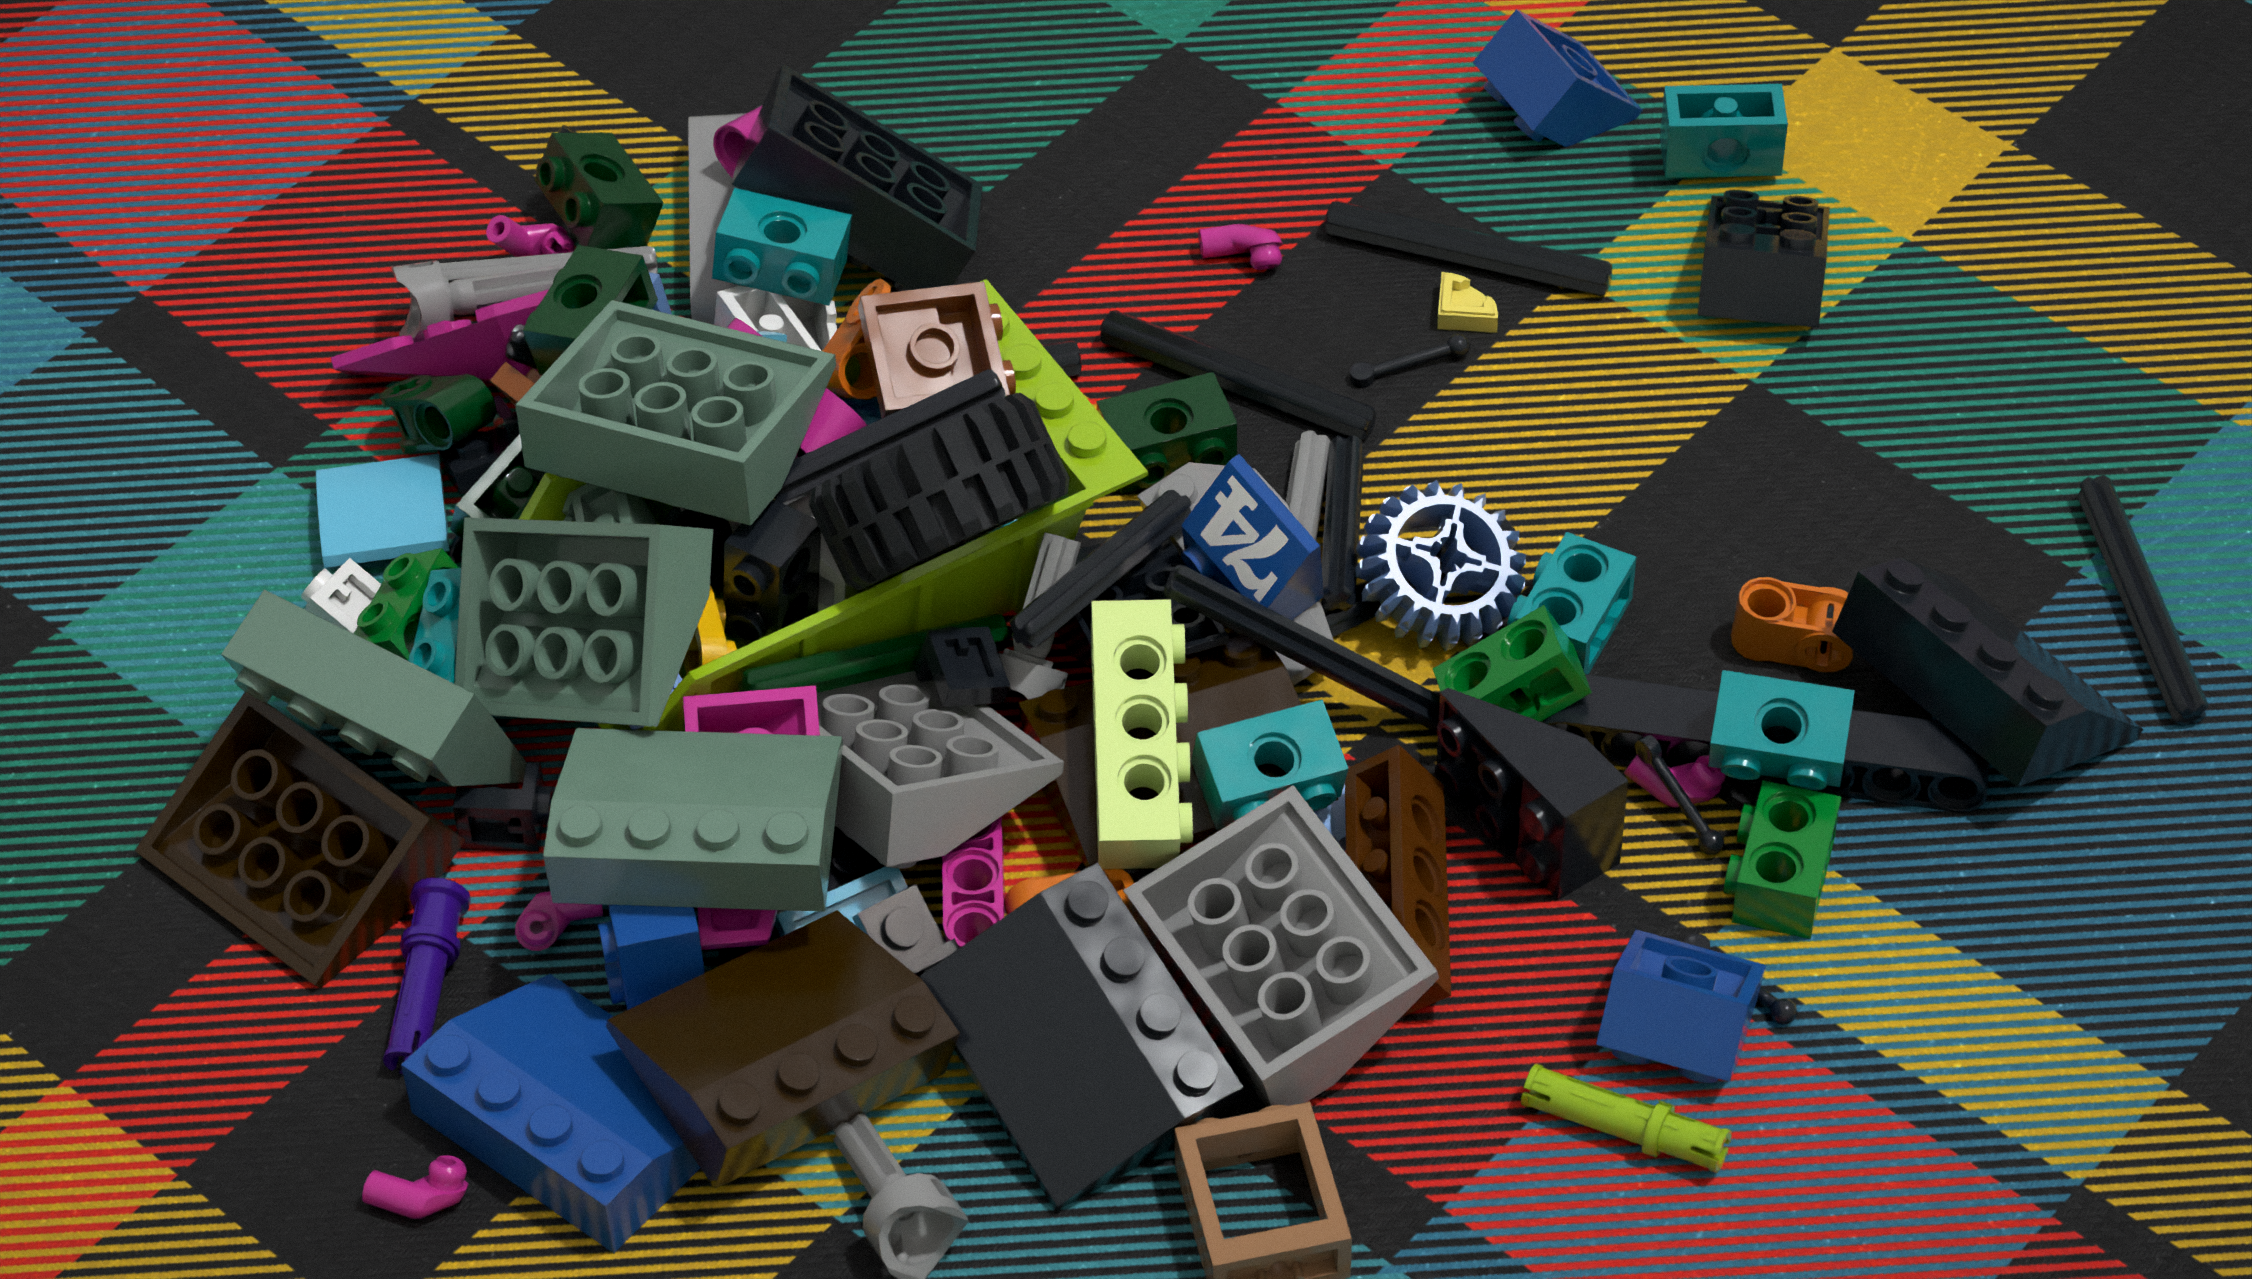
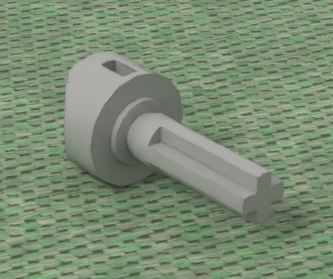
[391,260,561,343]
[999,532,1081,699]
[833,1113,969,1279]

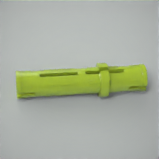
[1521,1064,1732,1173]

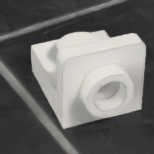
[301,558,381,633]

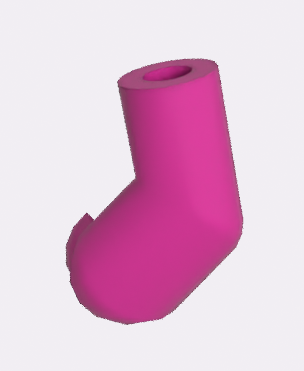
[486,215,575,257]
[1198,224,1283,270]
[1623,755,1726,808]
[515,891,603,951]
[362,1155,468,1219]

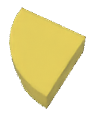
[1437,272,1498,333]

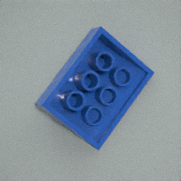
[401,974,700,1253]

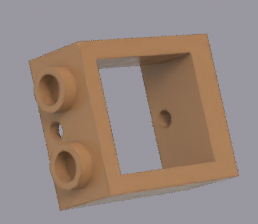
[1174,1102,1352,1279]

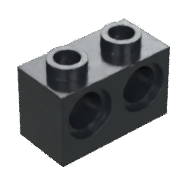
[723,499,821,645]

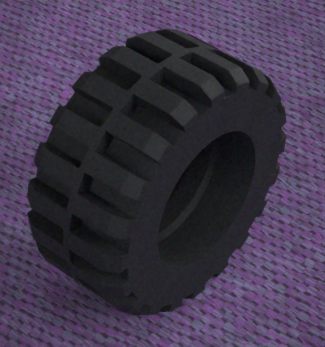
[809,393,1070,591]

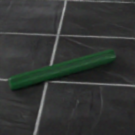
[738,614,1012,693]

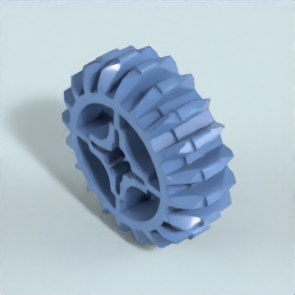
[1355,480,1527,652]

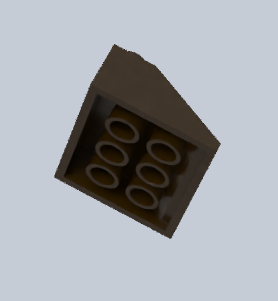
[1018,635,1338,868]
[134,692,466,988]
[606,910,960,1189]

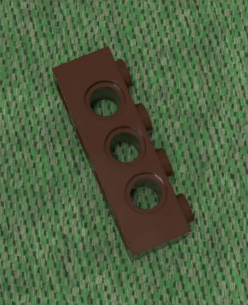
[1345,745,1451,1018]

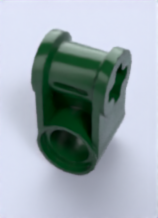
[379,374,496,454]

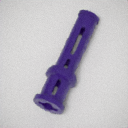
[383,877,471,1074]

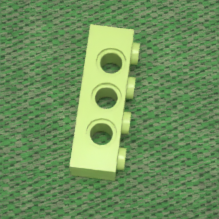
[1091,600,1193,869]

